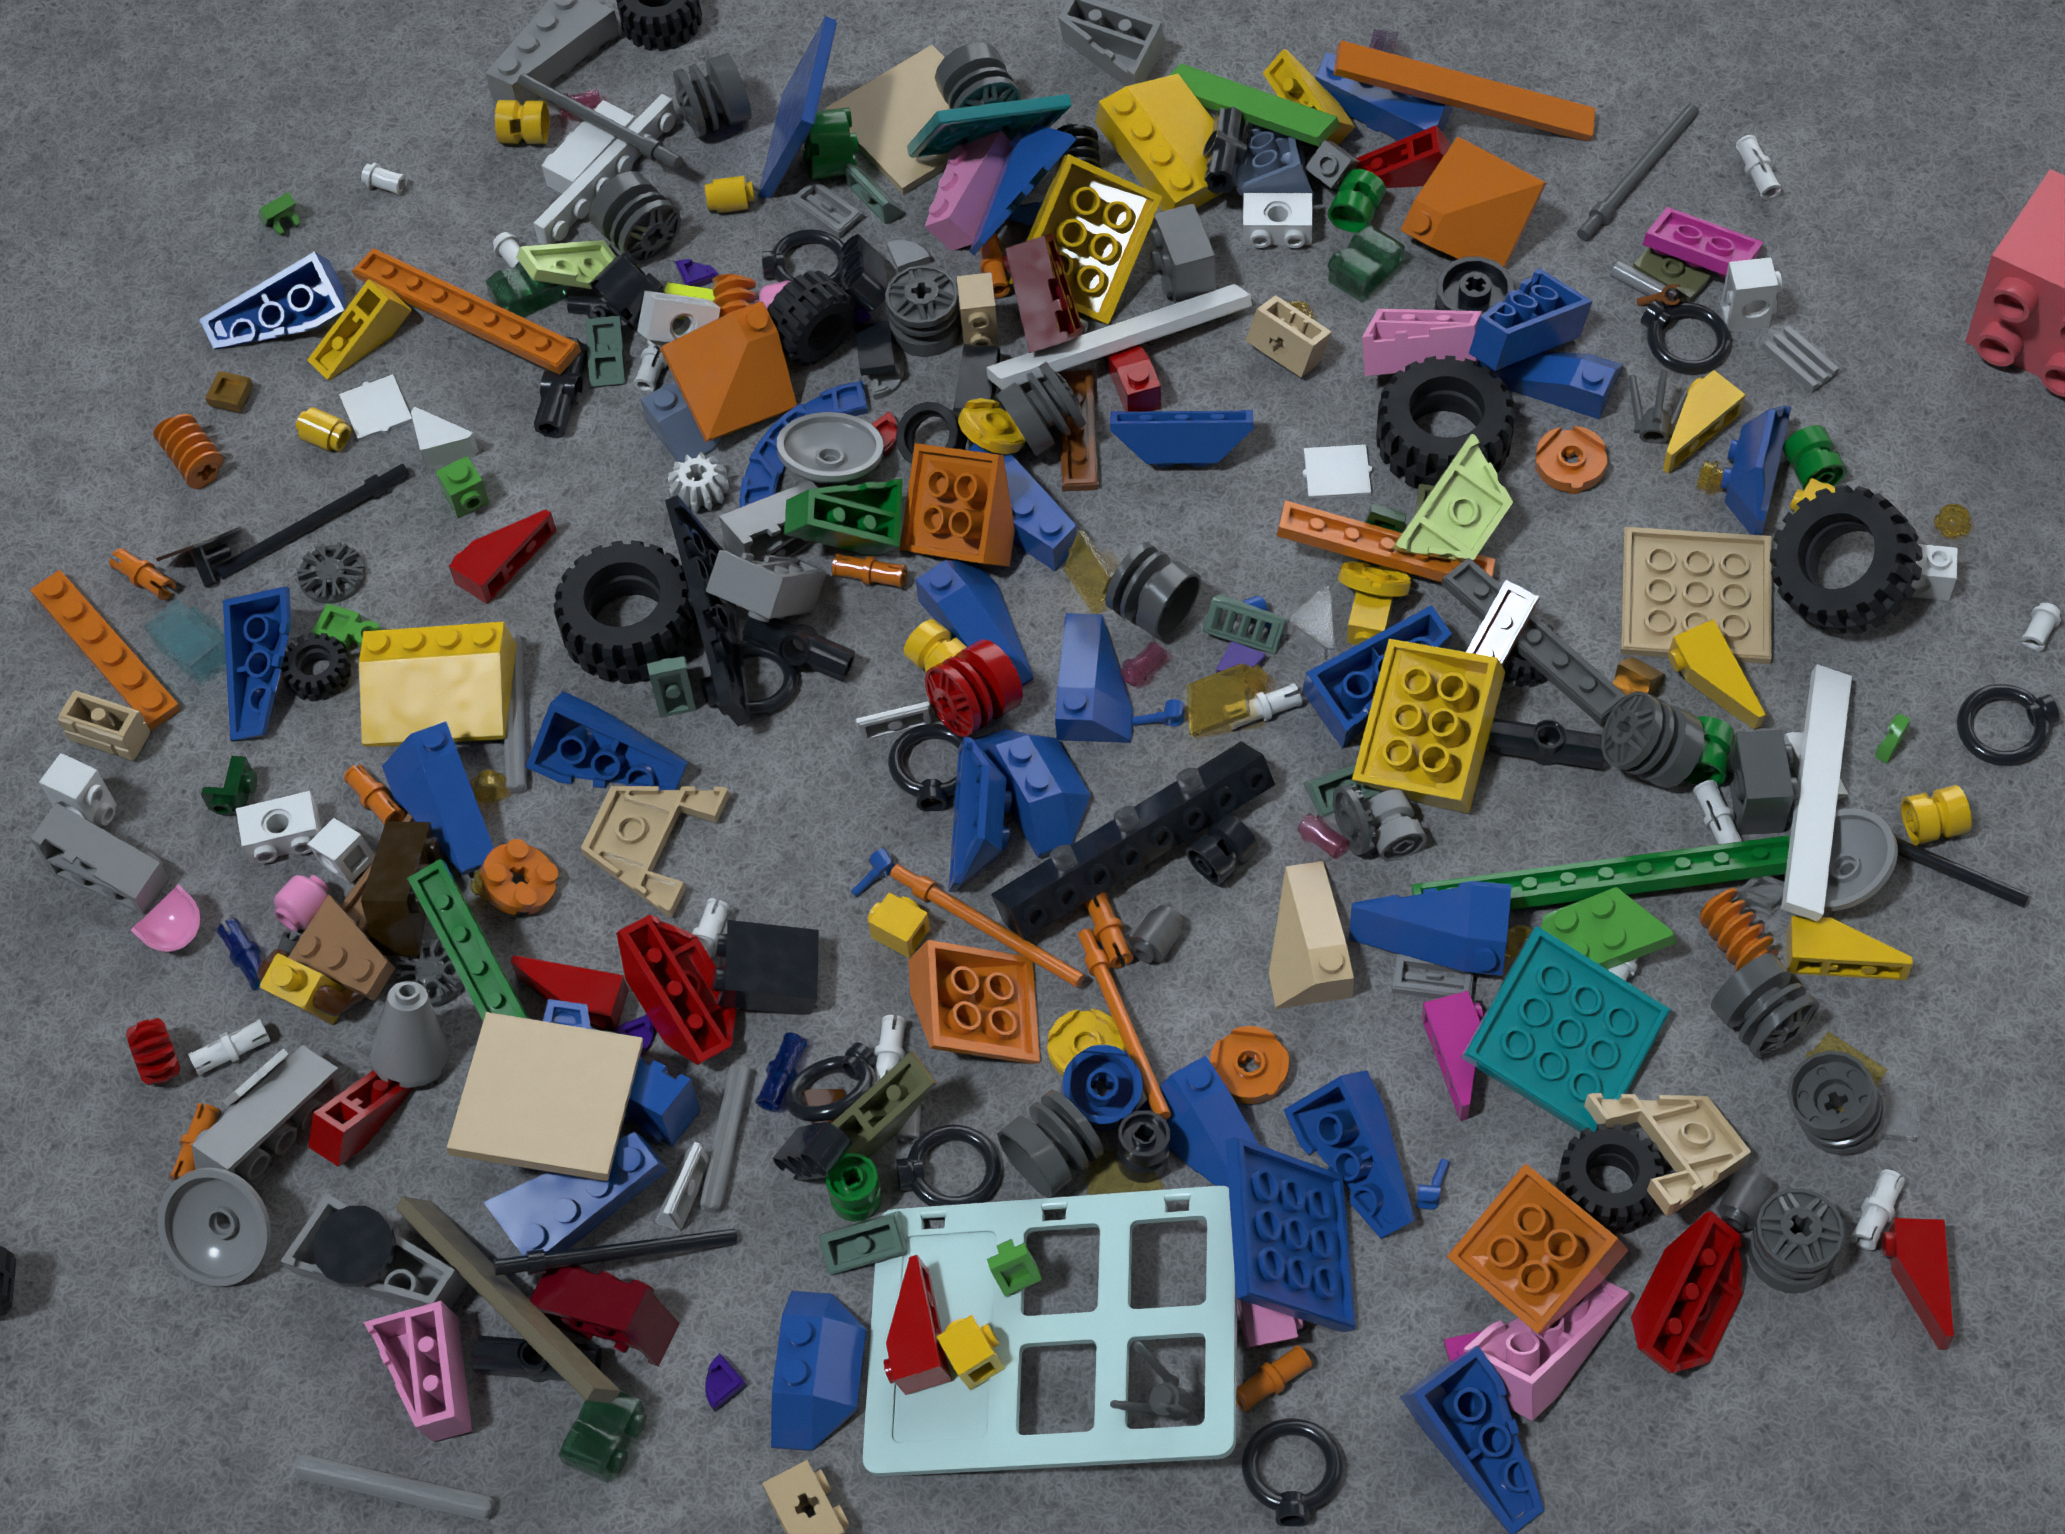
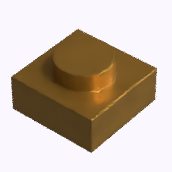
[205,371,254,413]

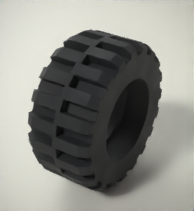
[1376,355,1515,488]
[1769,485,1923,634]
[554,540,698,683]

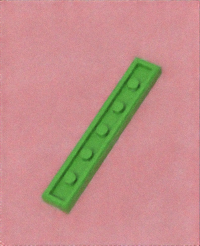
[1169,63,1339,147]

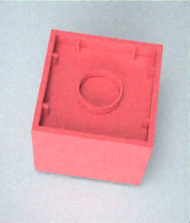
[1965,169,2065,397]

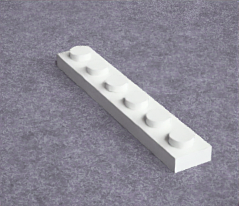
[533,94,676,245]

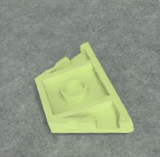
[1392,434,1513,562]

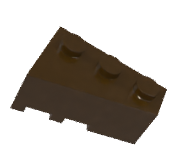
[361,821,440,956]

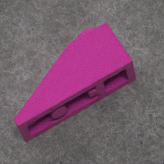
[1421,991,1484,1121]

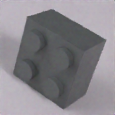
[1150,203,1215,304]
[1727,730,1799,835]

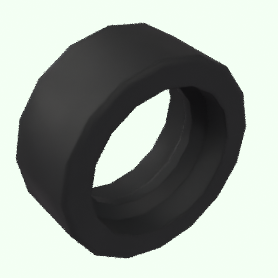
[896,401,968,464]

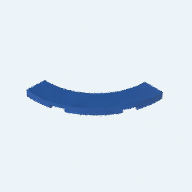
[739,380,868,508]

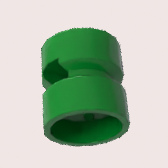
[1328,169,1386,235]
[1782,425,1847,490]
[1684,716,1734,785]
[825,1153,882,1222]

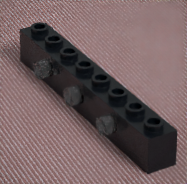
[991,741,1275,940]

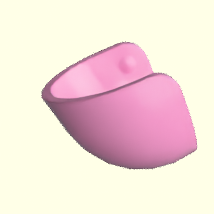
[131,884,200,952]

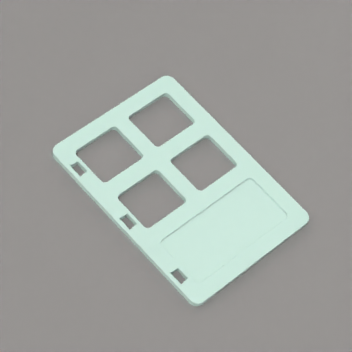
[863,1186,1237,1477]

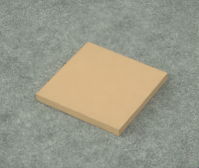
[825,45,949,195]
[1620,527,1771,664]
[447,1012,643,1181]

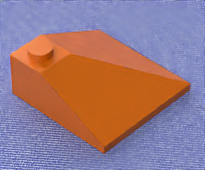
[1400,136,1547,268]
[660,301,797,442]
[899,443,1015,567]
[908,940,1040,1064]
[1446,1163,1628,1336]

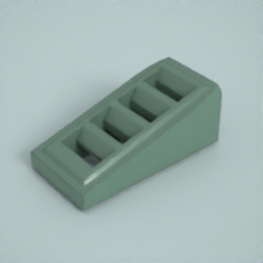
[1202,594,1287,654]

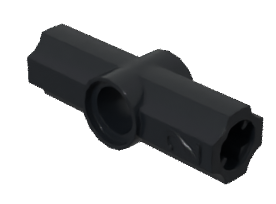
[1203,107,1247,194]
[534,337,588,438]
[742,616,855,682]
[1489,718,1604,769]
[473,1335,602,1383]

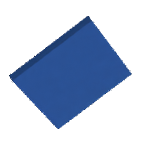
[758,16,837,199]
[1225,1136,1356,1332]

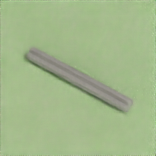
[504,632,527,794]
[294,1454,494,1521]

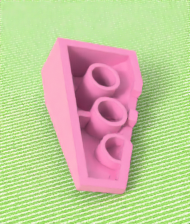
[1464,1280,1630,1421]

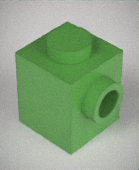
[435,456,490,518]

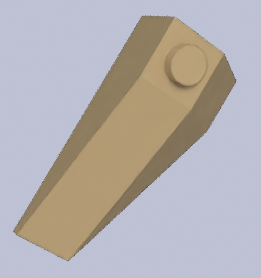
[1269,861,1354,1009]

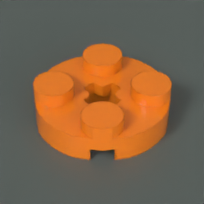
[1535,426,1607,494]
[479,839,558,915]
[1210,1026,1289,1104]

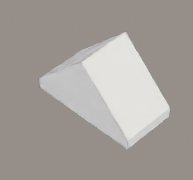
[411,407,479,469]

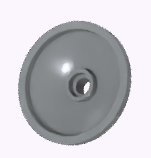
[777,412,883,483]
[1784,808,1898,911]
[157,1168,271,1287]

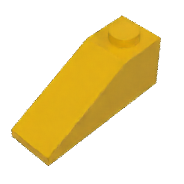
[1263,49,1355,146]
[307,279,412,381]
[1663,370,1746,474]
[1668,619,1766,729]
[1786,915,1913,980]

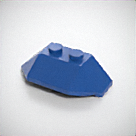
[1720,405,1791,535]
[1110,410,1253,468]
[973,729,1091,858]
[948,737,1012,892]
[771,1291,867,1451]

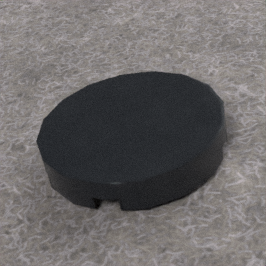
[313,1206,396,1287]

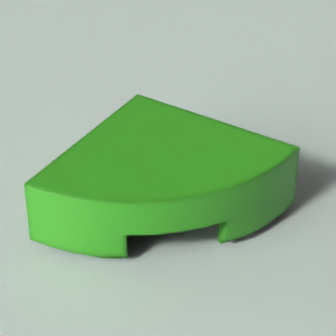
[1875,713,1911,764]

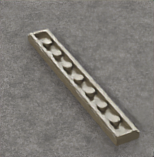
[396,1196,620,1403]

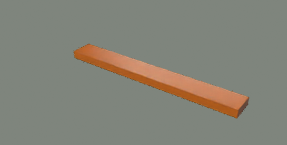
[1333,40,1595,141]
[352,248,581,375]

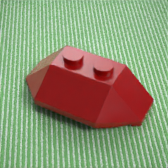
[616,914,737,1065]
[1631,1211,1743,1373]

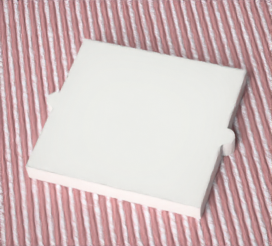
[339,374,413,441]
[1303,444,1372,499]
[223,1048,288,1107]

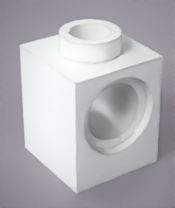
[307,818,375,884]

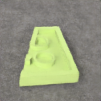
[516,240,616,289]

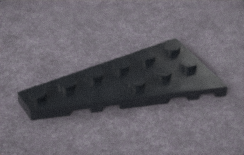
[665,495,751,727]

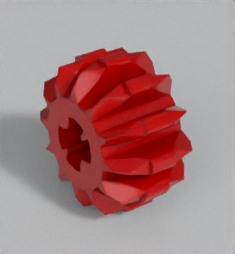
[126,1018,181,1086]

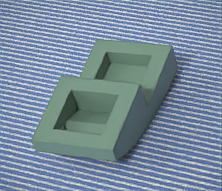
[585,316,625,387]

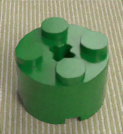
[802,107,859,180]

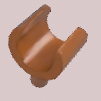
[1637,284,1684,306]

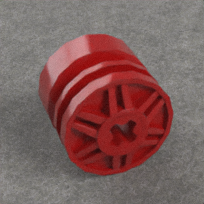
[925,639,1023,737]

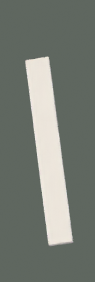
[986,284,1252,390]
[1781,664,1852,921]

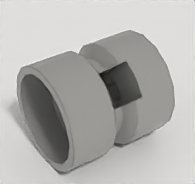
[1363,789,1427,861]

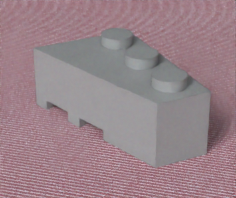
[1058,0,1165,87]
[719,481,818,561]
[706,550,827,622]
[30,803,169,915]

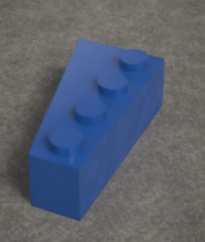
[591,1027,701,1147]

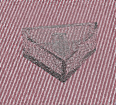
[1288,586,1335,663]

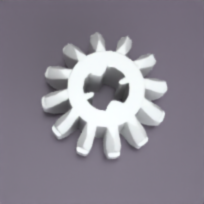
[668,452,729,514]

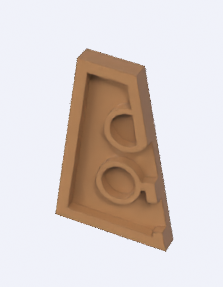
[288,894,395,1001]

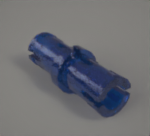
[216,918,262,991]
[755,1032,807,1112]

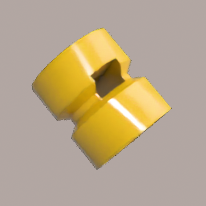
[495,100,550,144]
[903,619,967,673]
[1901,785,1972,845]

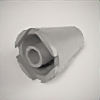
[370,981,449,1088]

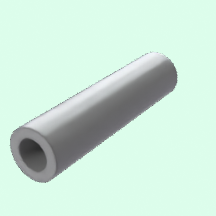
[1611,261,1679,306]

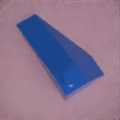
[199,252,346,349]
[1476,351,1624,420]
[223,586,292,741]
[1055,613,1133,743]
[382,721,494,875]
[1349,881,1512,976]
[1138,1055,1258,1188]
[1400,1345,1544,1534]

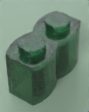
[1328,225,1405,302]
[485,264,568,318]
[558,1391,647,1483]

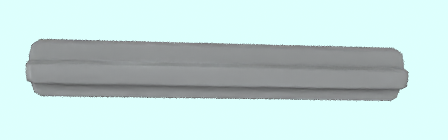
[700,1064,751,1213]

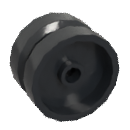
[1434,257,1514,315]

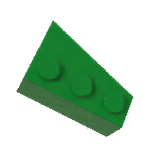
[784,478,903,556]

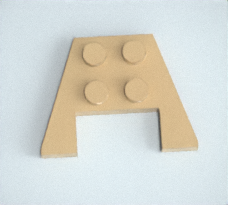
[581,786,730,918]
[1584,1093,1751,1216]

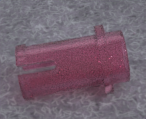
[559,89,601,119]
[1120,642,1167,686]
[1297,813,1348,859]

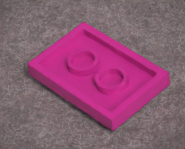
[1642,207,1764,279]

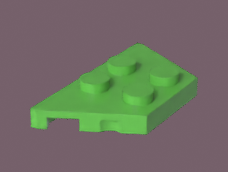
[1541,887,1677,970]

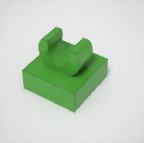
[258,192,299,236]
[987,1239,1042,1296]

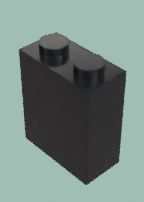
[712,920,819,1015]

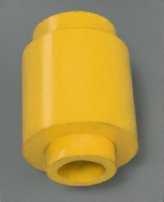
[705,175,755,213]
[296,407,351,452]

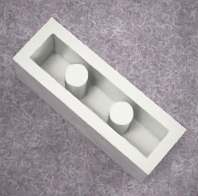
[542,100,635,194]

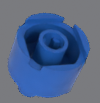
[1060,1045,1143,1132]

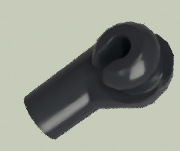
[567,296,612,319]

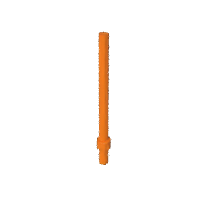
[890,864,1085,988]
[1078,928,1171,1120]

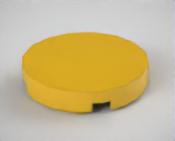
[958,398,1025,454]
[1337,561,1411,597]
[1047,1009,1125,1076]

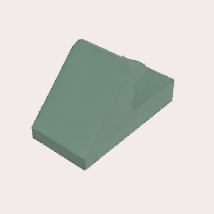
[647,656,696,718]

